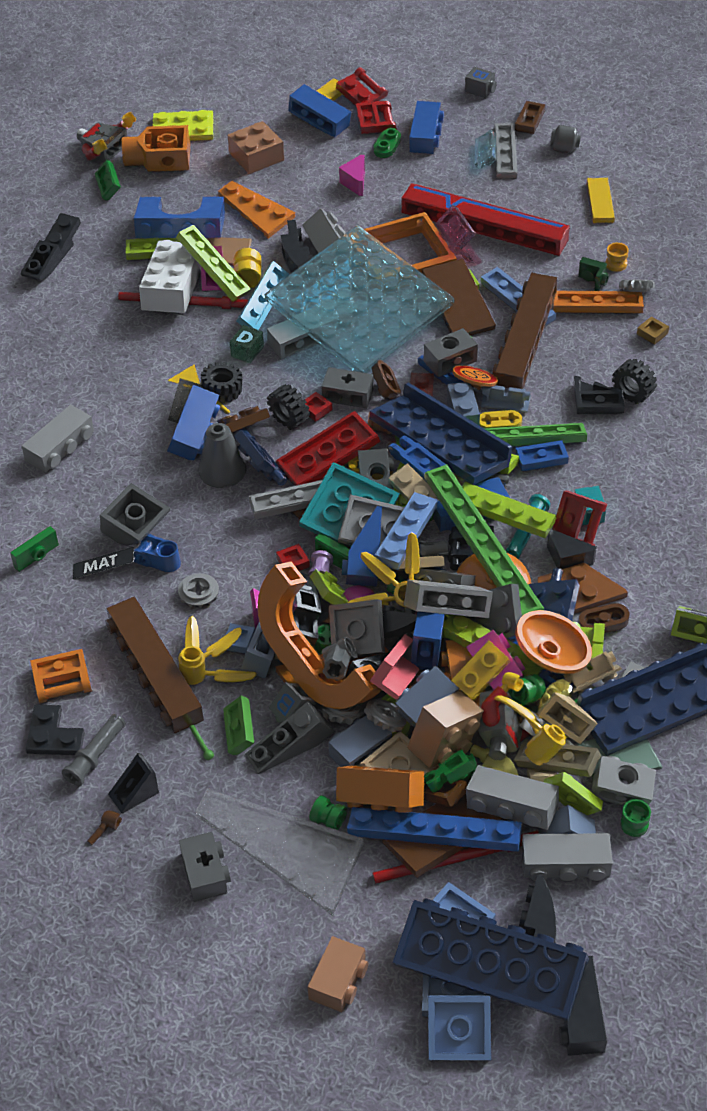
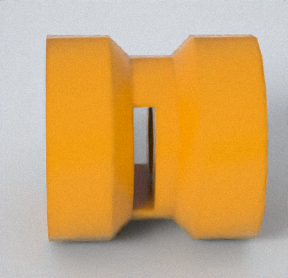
[606,242,629,272]

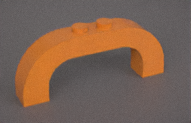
[258,562,382,709]

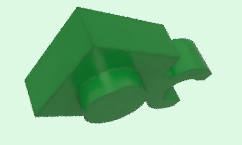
[424,749,474,793]

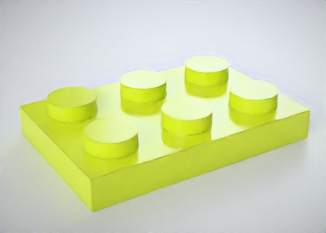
[153,110,213,141]

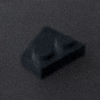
[573,376,625,414]

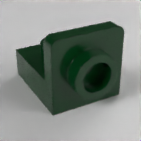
[578,257,609,291]

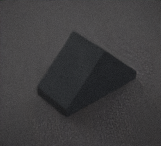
[547,529,597,570]
[108,753,159,814]

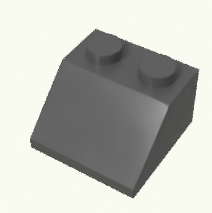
[100,483,170,544]

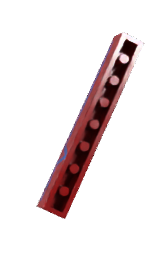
[401,183,570,256]

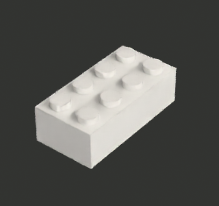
[139,240,201,313]

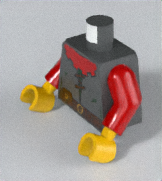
[77,112,136,163]
[479,672,547,760]

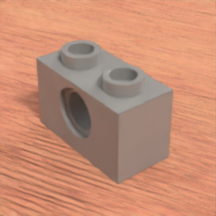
[591,756,656,806]

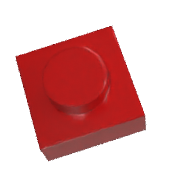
[305,392,333,422]
[276,544,310,571]

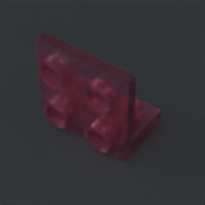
[435,205,482,264]

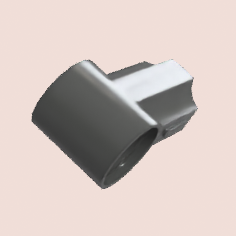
[322,637,357,681]

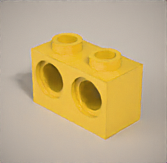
[451,640,510,702]

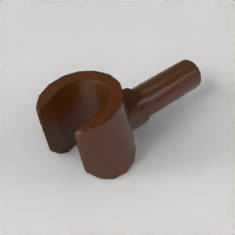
[87,810,122,845]

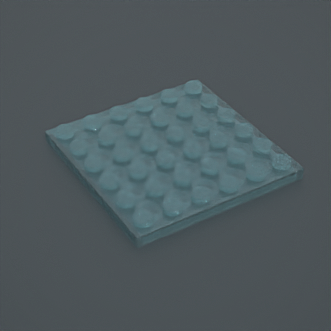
[264,225,455,373]

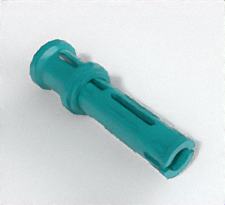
[505,494,551,559]

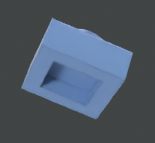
[226,623,255,654]

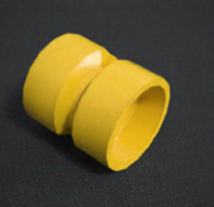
[233,248,262,288]

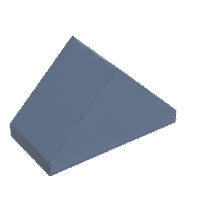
[538,805,596,834]

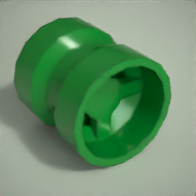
[508,674,546,706]
[309,795,348,833]
[620,799,651,837]

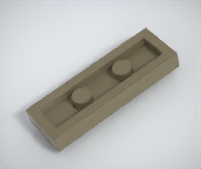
[514,739,601,777]

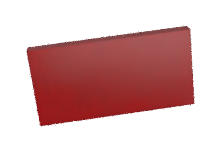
[275,411,381,486]

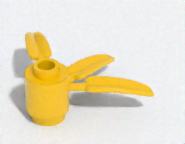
[348,532,420,608]
[178,616,256,685]
[494,696,569,766]

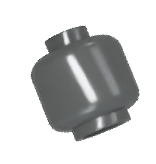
[550,125,581,153]

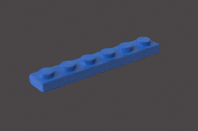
[347,807,522,852]

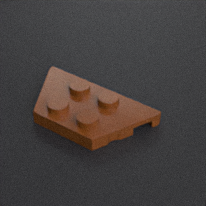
[537,563,628,614]

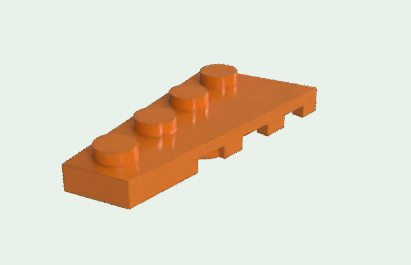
[218,180,295,239]

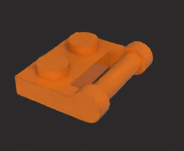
[30,649,92,704]

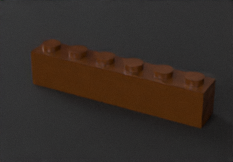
[492,272,557,389]
[105,596,204,734]

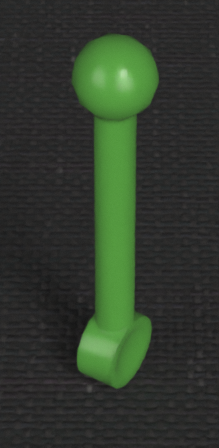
[190,725,214,760]

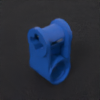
[134,534,181,572]

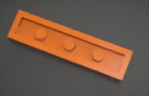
[553,291,644,313]

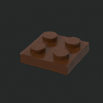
[217,406,270,432]

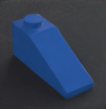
[341,506,382,587]

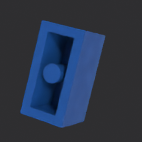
[411,611,445,671]

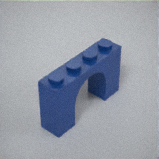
[134,197,225,238]

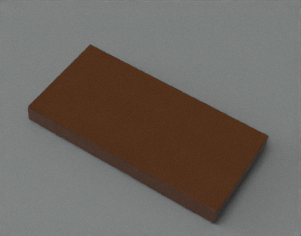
[422,259,496,336]
[382,785,507,878]

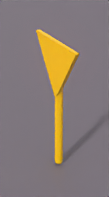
[167,365,230,414]

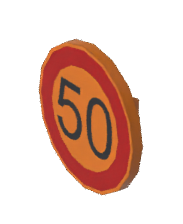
[452,366,498,390]

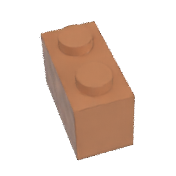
[308,936,369,1012]

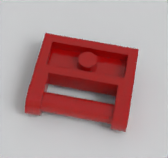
[336,67,388,106]
[356,101,397,134]
[552,490,607,546]

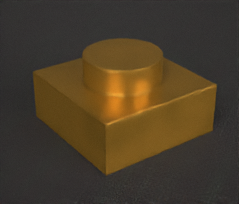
[637,316,669,345]

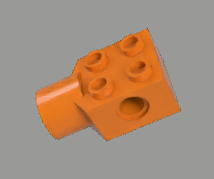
[122,125,190,172]

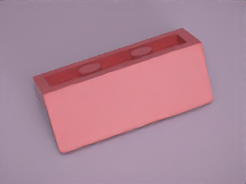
[370,634,419,700]

